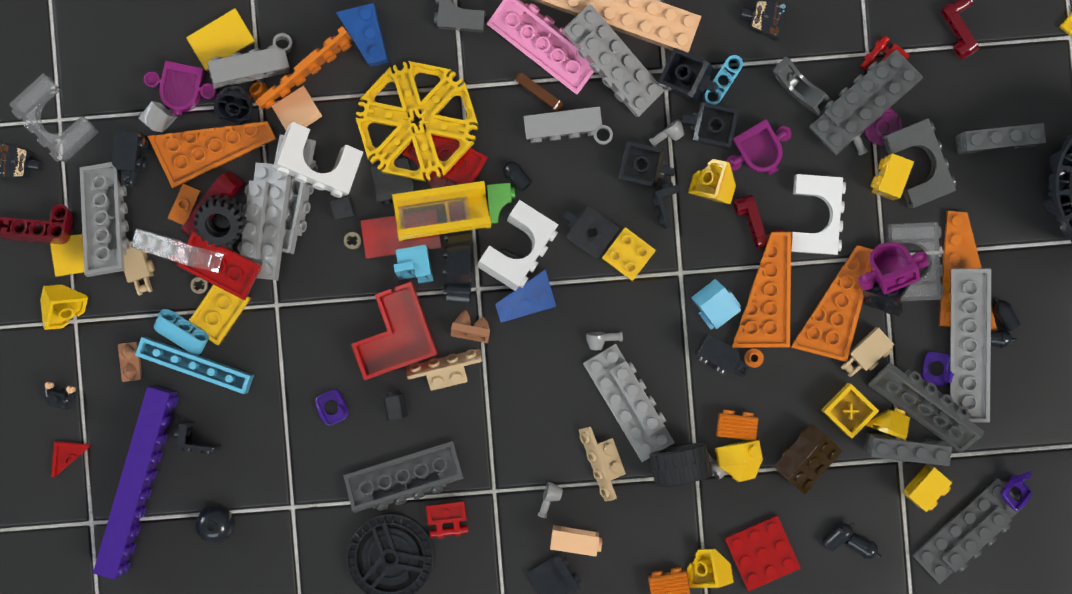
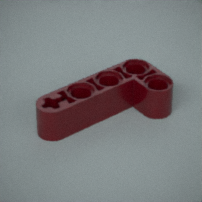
[181,171,245,237]
[0,204,74,244]

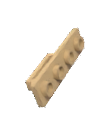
[406,349,482,391]
[579,427,626,501]

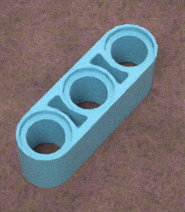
[703,55,743,105]
[154,309,209,355]

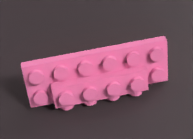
[487,0,594,94]

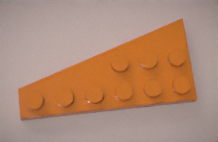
[255,26,353,109]
[148,121,276,188]
[938,211,997,330]
[732,232,791,348]
[791,245,873,362]

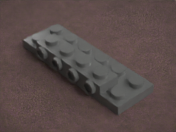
[809,50,923,155]
[868,363,985,453]
[343,441,464,513]
[912,477,1022,585]

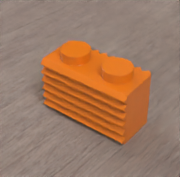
[716,409,758,441]
[648,567,690,594]

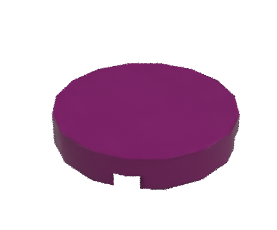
[864,109,903,146]

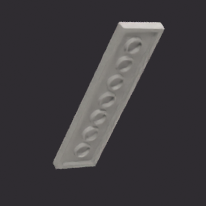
[950,268,991,422]

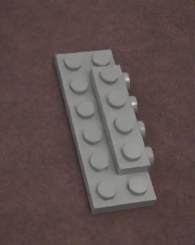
[562,4,665,117]
[274,134,318,254]
[80,162,130,277]
[238,163,291,281]
[583,344,675,462]

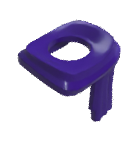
[922,352,954,386]
[315,389,348,426]
[1001,471,1033,511]

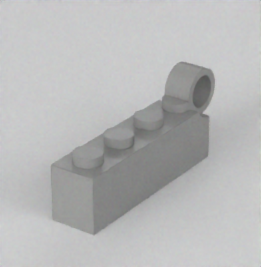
[208,33,292,89]
[523,107,613,145]

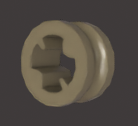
[344,232,362,249]
[190,277,209,294]

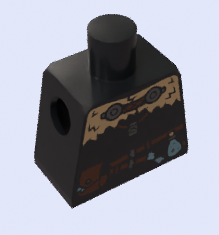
[740,0,788,41]
[0,142,42,179]

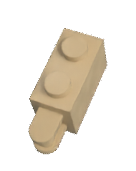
[124,239,155,296]
[841,327,895,377]

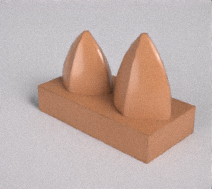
[451,310,490,343]
[118,342,143,382]

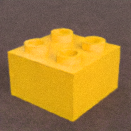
[871,154,914,200]
[602,227,656,281]
[821,383,879,439]
[901,464,952,512]

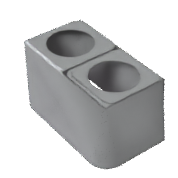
[138,101,177,132]

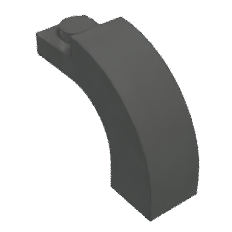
[773,56,831,117]

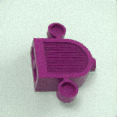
[144,61,217,116]
[726,119,792,175]
[858,242,929,295]

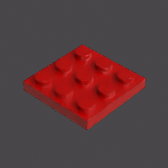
[725,515,801,592]

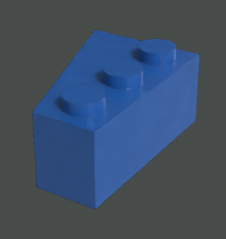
[336,3,389,67]
[495,269,556,323]

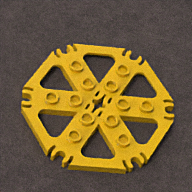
[356,61,478,182]

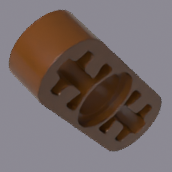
[514,72,564,112]

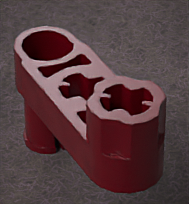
[941,0,979,60]
[733,195,784,249]

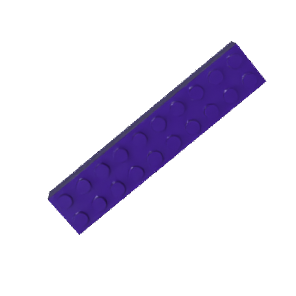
[93,385,179,580]

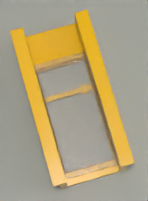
[392,181,491,242]

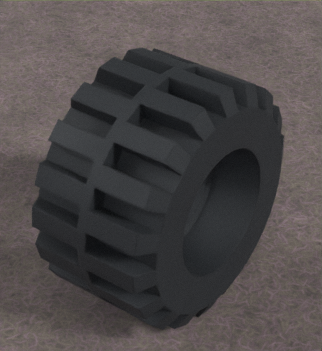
[194,194,246,248]

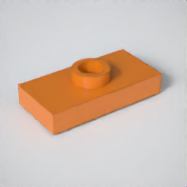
[168,184,202,225]

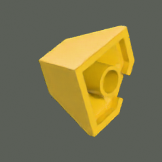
[688,159,736,204]
[40,285,88,330]
[866,408,910,440]
[715,440,763,482]
[687,549,734,588]

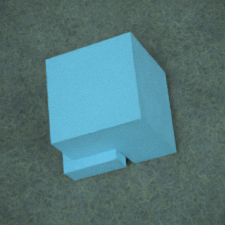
[394,245,434,283]
[691,279,741,329]

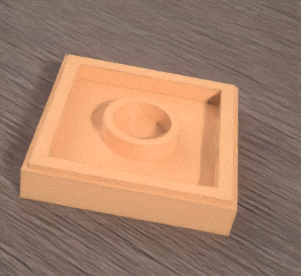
[272,85,322,130]

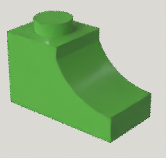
[487,183,516,224]

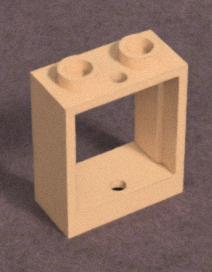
[550,525,602,556]

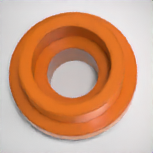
[249,81,268,100]
[744,349,764,368]

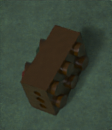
[774,424,843,495]

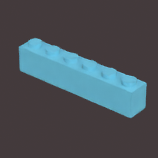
[135,337,254,394]

